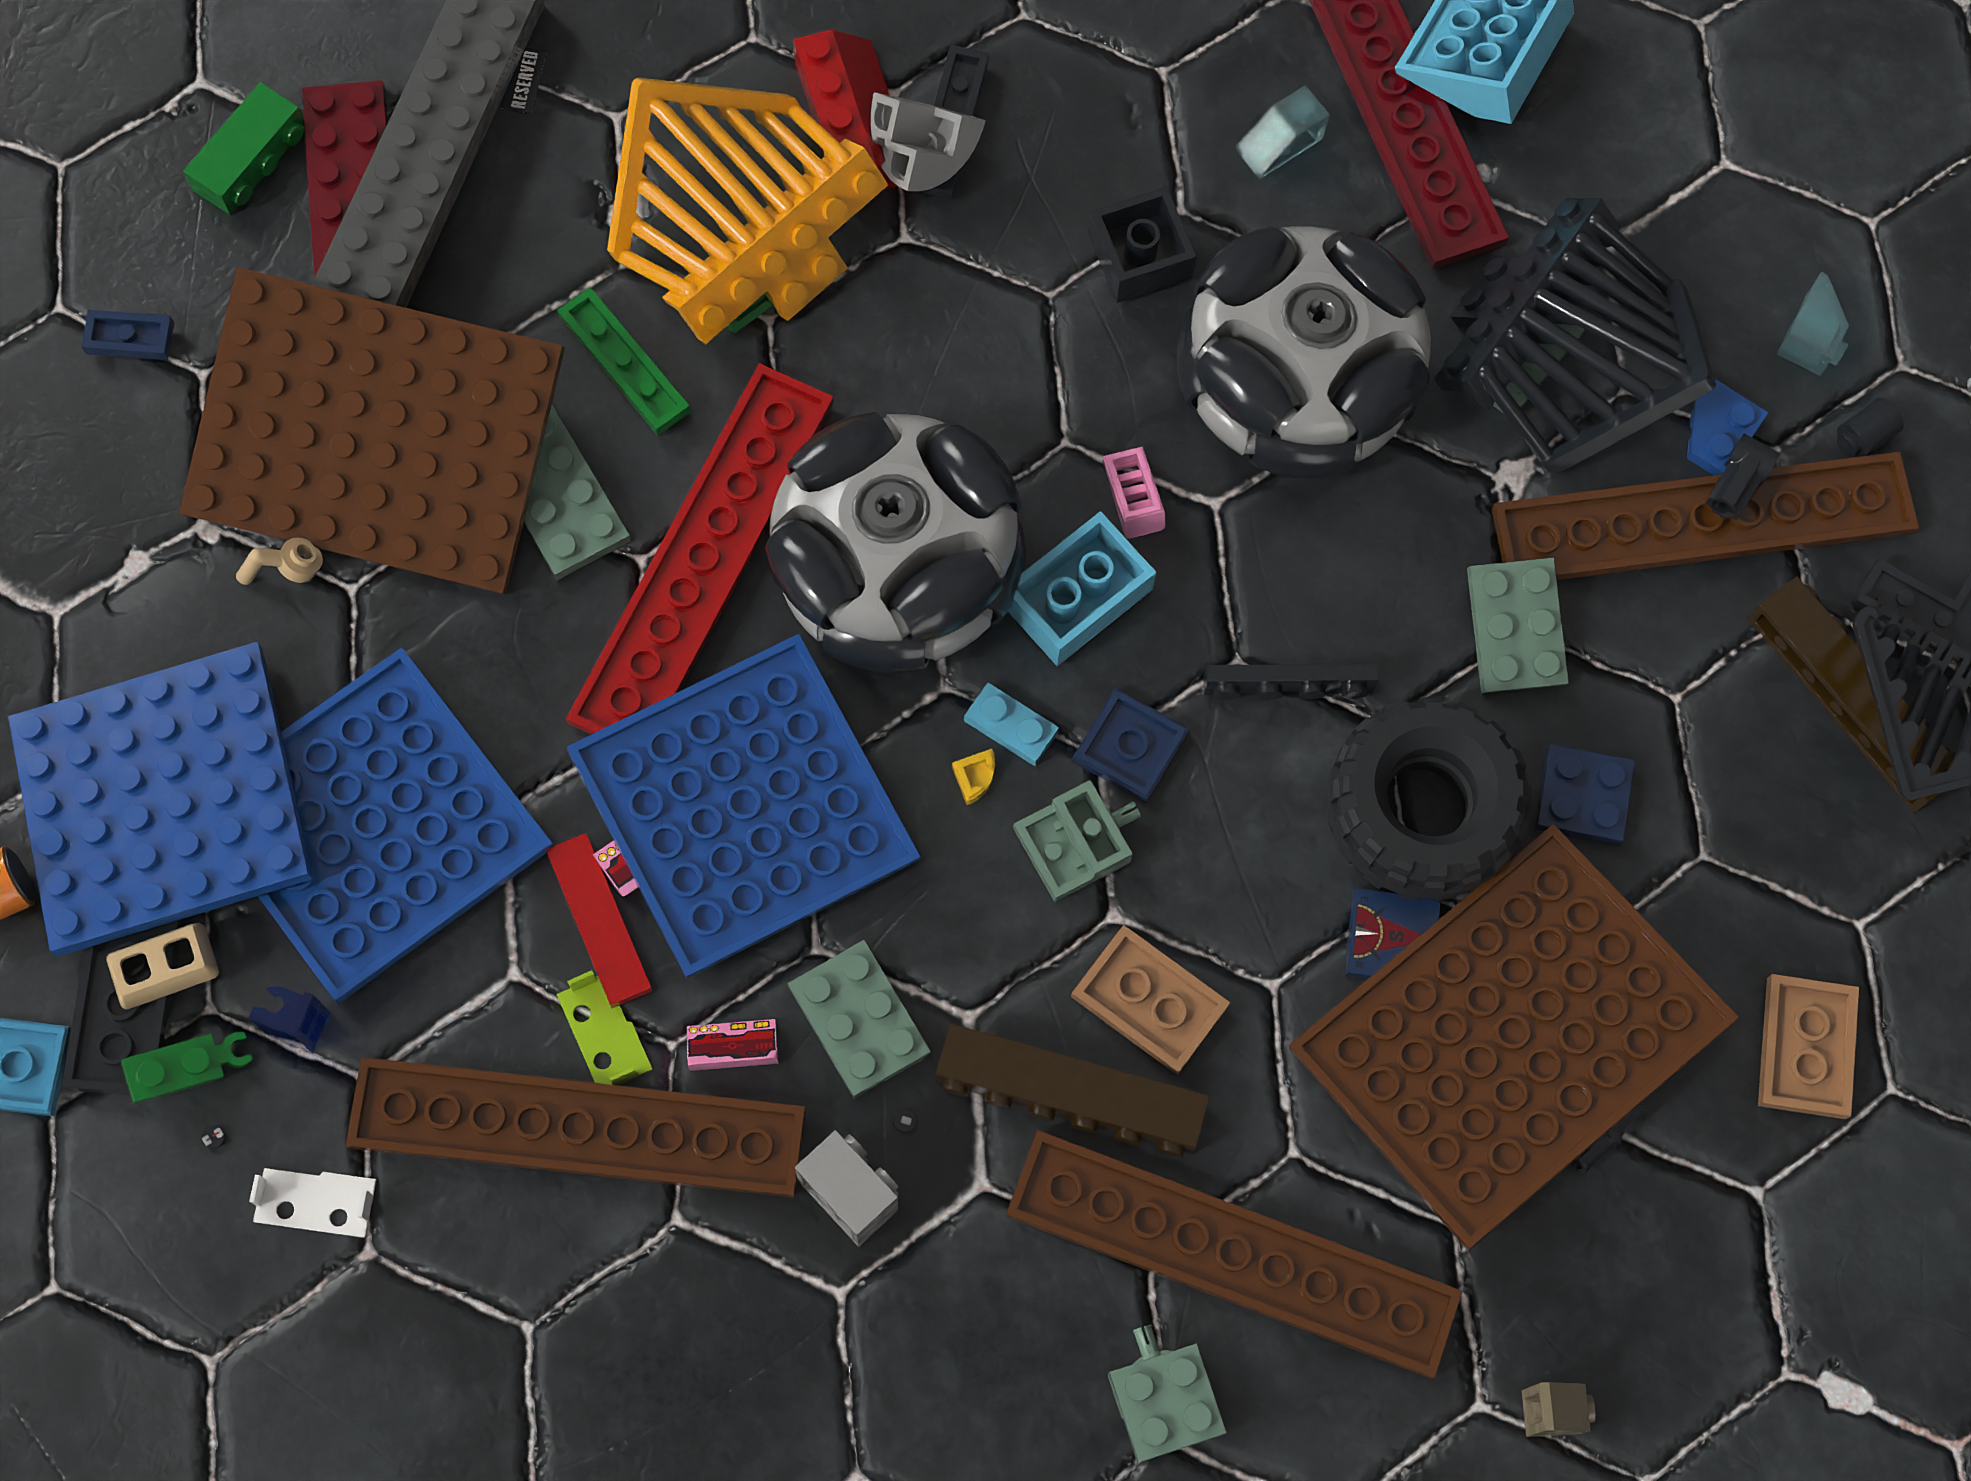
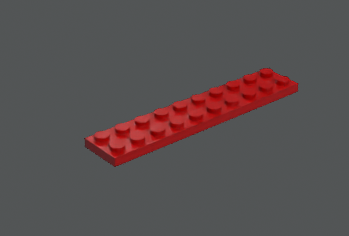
[566,363,834,734]

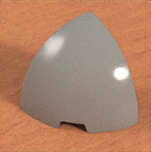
[871,92,986,191]

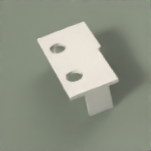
[249,1168,376,1238]

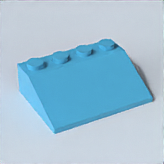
[1395,0,1574,124]

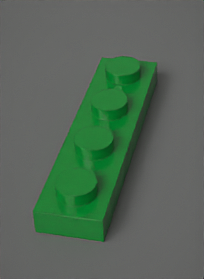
[557,287,691,436]

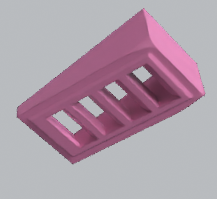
[1102,447,1165,539]

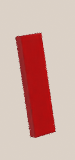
[546,833,652,1008]

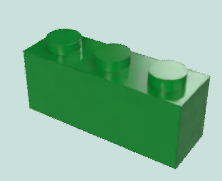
[183,82,304,216]

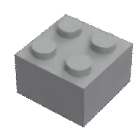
[795,1130,898,1247]

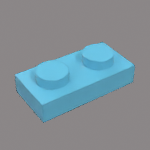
[964,683,1059,766]

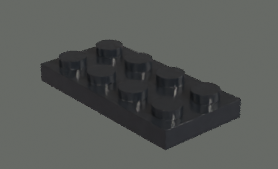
[62,920,183,1095]

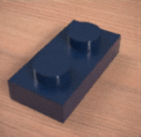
[81,310,174,360]

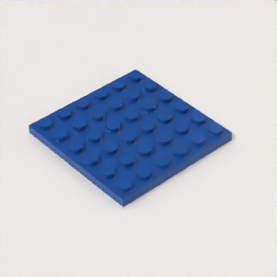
[567,634,920,979]
[8,641,313,957]
[258,647,553,1005]

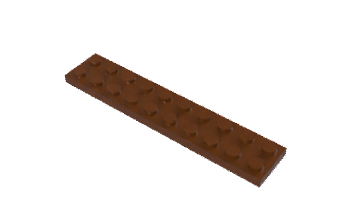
[1492,452,1919,580]
[346,1057,806,1198]
[1005,1130,1463,1379]

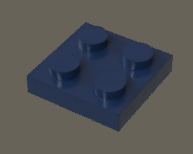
[1535,744,1635,846]

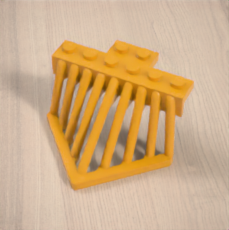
[607,78,888,344]

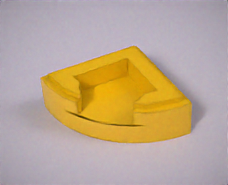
[952,749,995,805]

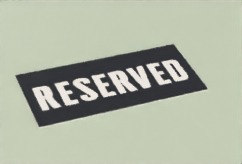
[500,48,547,114]

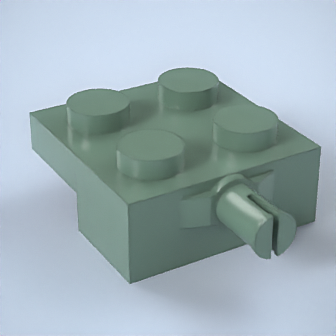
[1013,780,1141,902]
[1108,1325,1226,1463]

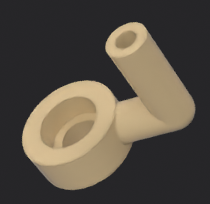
[236,538,323,585]

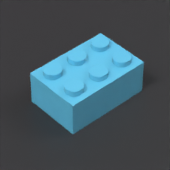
[1008,511,1157,666]

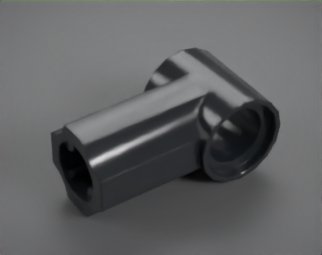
[1706,433,1781,520]

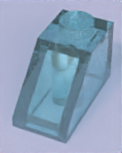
[1236,85,1330,179]
[1776,272,1849,376]

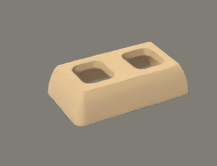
[107,923,219,1010]

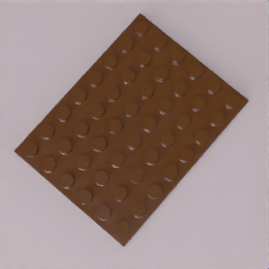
[179,267,565,594]
[1289,824,1739,1251]

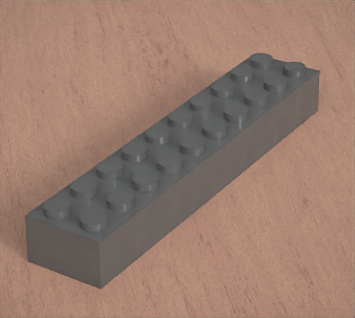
[312,0,544,308]

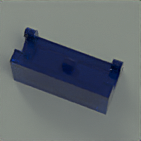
[249,986,331,1054]

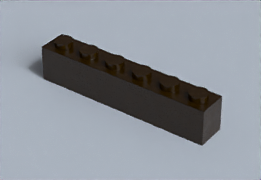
[1747,576,1955,813]
[936,1023,1209,1158]

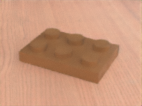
[1071,925,1230,1075]
[1758,974,1859,1119]

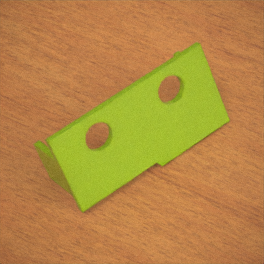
[557,970,653,1085]

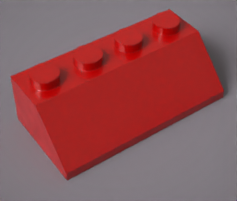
[793,29,897,190]

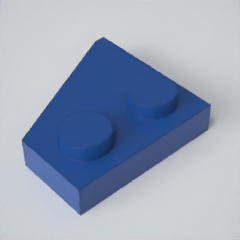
[1687,379,1768,475]

